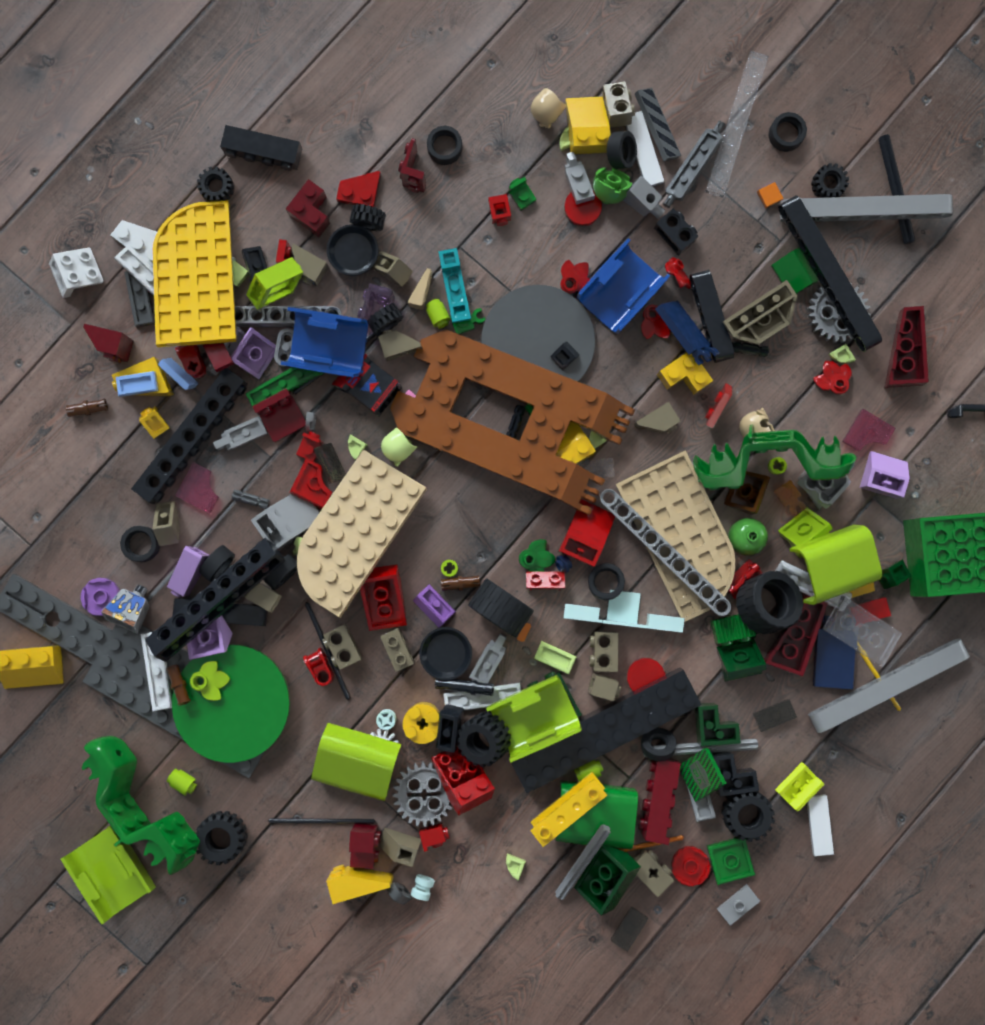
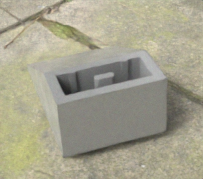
[251,494,320,551]

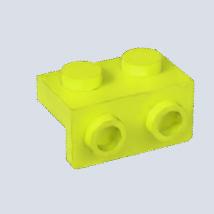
[775,762,824,812]

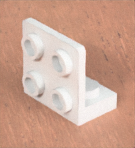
[49,248,104,298]

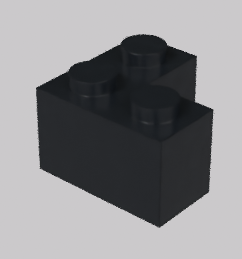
[711,752,759,797]

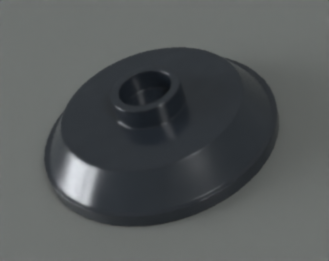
[327,224,379,276]
[419,627,472,680]

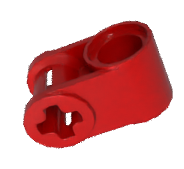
[175,345,207,379]
[303,647,334,686]

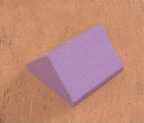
[231,327,276,379]
[187,615,233,660]

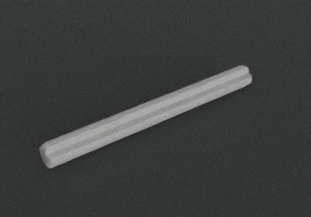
[643,739,758,757]

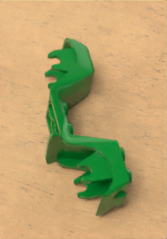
[693,424,856,490]
[82,736,200,875]

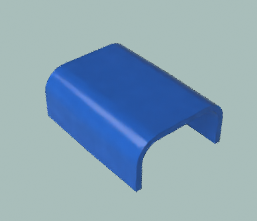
[577,238,670,334]
[281,307,368,377]

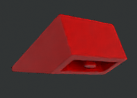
[558,499,616,567]
[431,747,495,816]

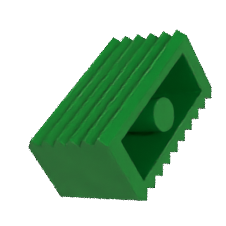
[710,614,756,646]

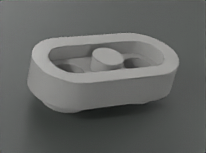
[274,328,293,367]

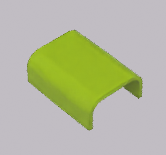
[789,525,882,605]
[486,675,582,763]
[311,723,401,801]
[61,826,156,925]

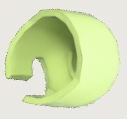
[381,428,417,467]

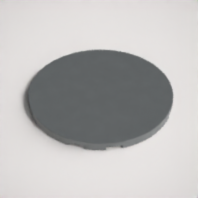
[481,285,595,381]

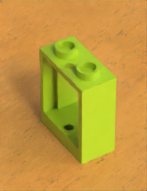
[246,257,303,310]

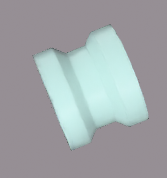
[376,709,397,730]

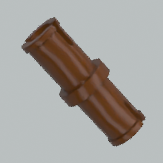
[66,398,108,417]
[441,575,480,591]
[166,665,191,706]

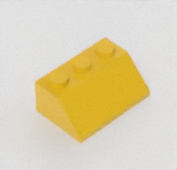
[0,645,64,689]

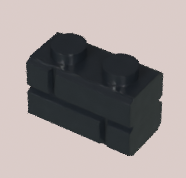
[436,704,464,753]

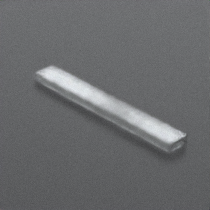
[705,51,769,198]

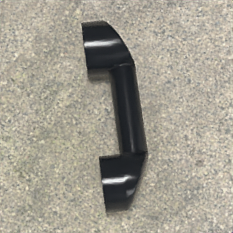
[947,404,985,418]

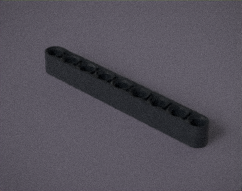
[778,195,882,352]

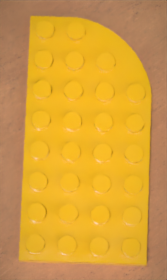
[153,200,237,348]

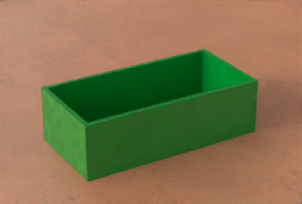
[903,513,985,597]

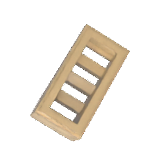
[408,268,432,310]

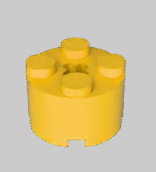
[403,702,440,744]

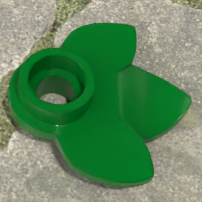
[519,539,556,572]

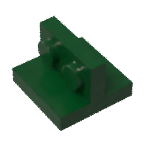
[716,639,766,682]

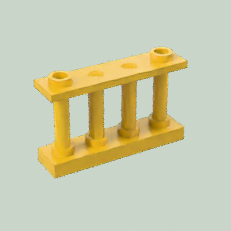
[530,772,607,847]

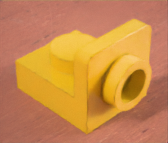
[139,406,170,439]

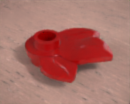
[665,257,691,289]
[560,260,590,294]
[641,304,670,339]
[813,361,852,395]

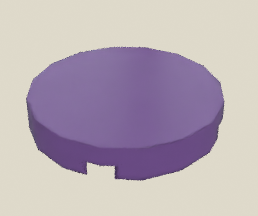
[80,578,120,616]

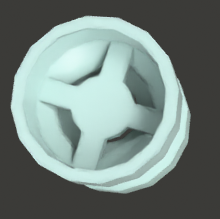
[410,874,435,901]

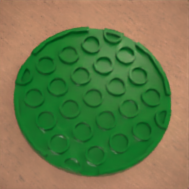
[172,644,290,763]

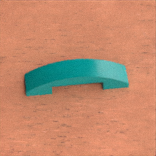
[438,248,471,323]

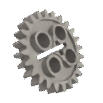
[807,283,871,343]
[392,761,452,827]

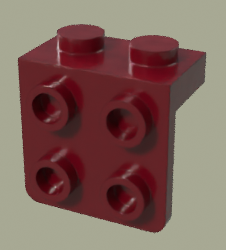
[398,138,426,193]

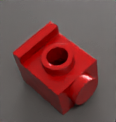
[488,194,511,226]
[419,822,450,852]

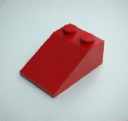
[360,564,407,631]

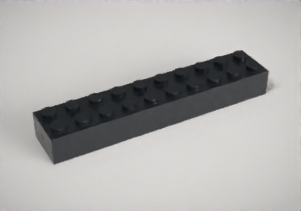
[509,667,701,793]

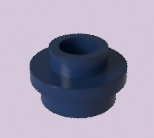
[555,555,572,573]

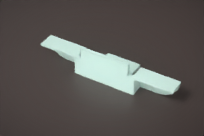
[564,590,684,633]

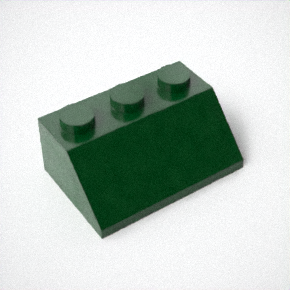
[574,844,641,916]

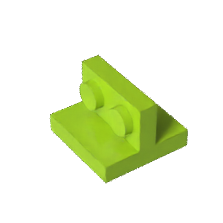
[778,507,833,558]

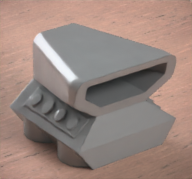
[797,470,851,510]

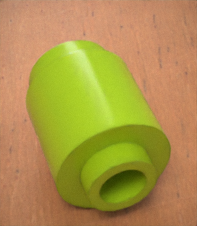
[426,299,451,329]
[574,759,604,782]
[166,768,197,796]

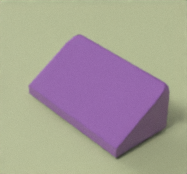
[413,584,456,628]

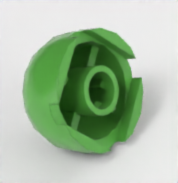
[593,168,632,204]
[728,518,768,556]

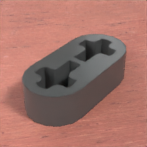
[387,882,412,905]

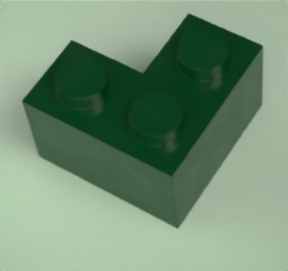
[695,703,741,746]

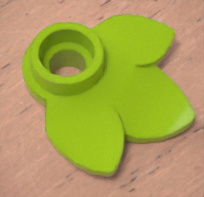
[190,661,230,701]

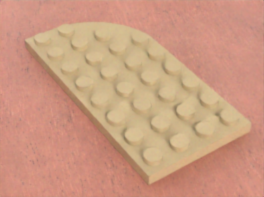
[297,450,427,618]
[616,450,735,622]

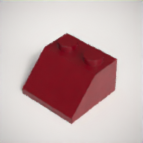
[83,324,134,364]

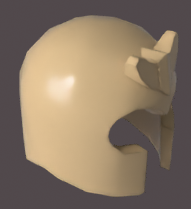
[531,88,566,129]
[739,408,775,437]

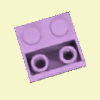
[860,451,909,499]

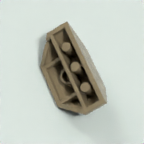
[723,280,797,345]

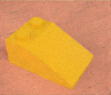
[565,97,611,154]
[556,422,596,464]
[326,865,394,904]

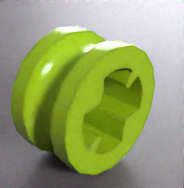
[768,457,787,475]
[441,560,458,577]

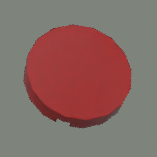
[564,191,602,226]
[627,658,665,691]
[671,846,711,887]

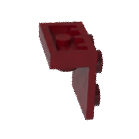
[252,388,306,442]

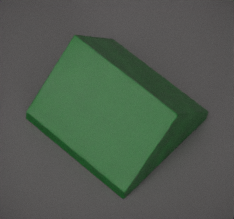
[771,248,819,294]

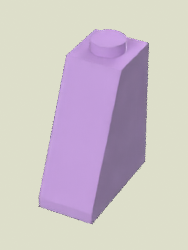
[167,546,209,598]

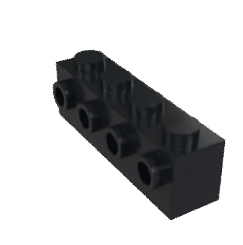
[220,125,303,171]

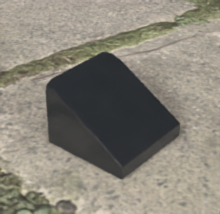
[550,342,579,370]

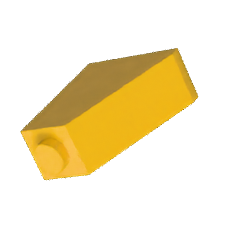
[112,357,174,396]

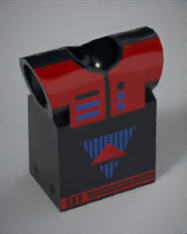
[331,353,402,417]

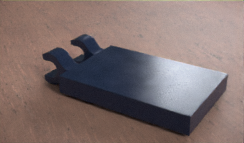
[655,300,719,365]
[812,615,857,689]

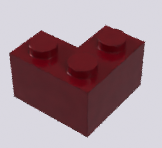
[286,179,330,238]
[349,824,381,869]

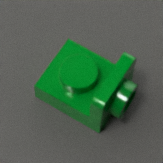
[508,177,537,211]

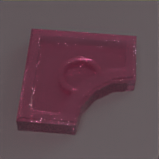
[842,409,896,451]
[175,462,219,514]

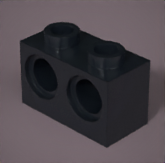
[654,208,699,256]

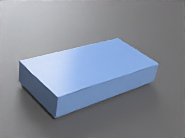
[158,358,199,390]
[116,371,158,397]

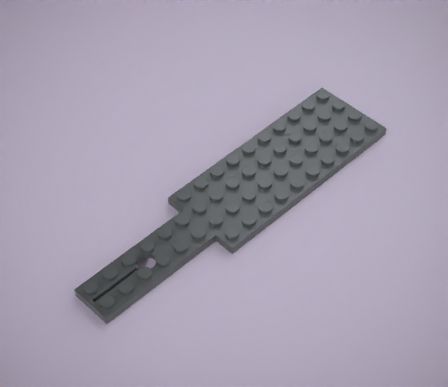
[0,574,265,778]

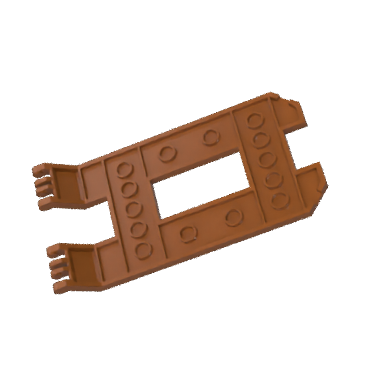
[390,329,635,515]

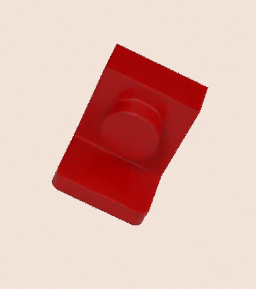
[276,239,292,264]
[296,431,323,462]

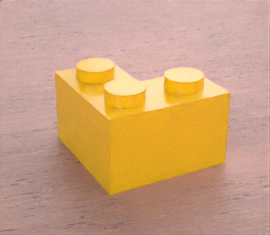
[657,352,713,395]

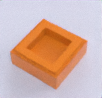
[757,182,784,209]
[516,623,531,642]

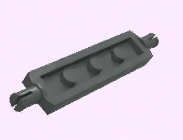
[663,120,725,208]

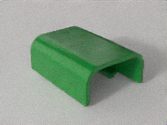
[555,780,638,850]

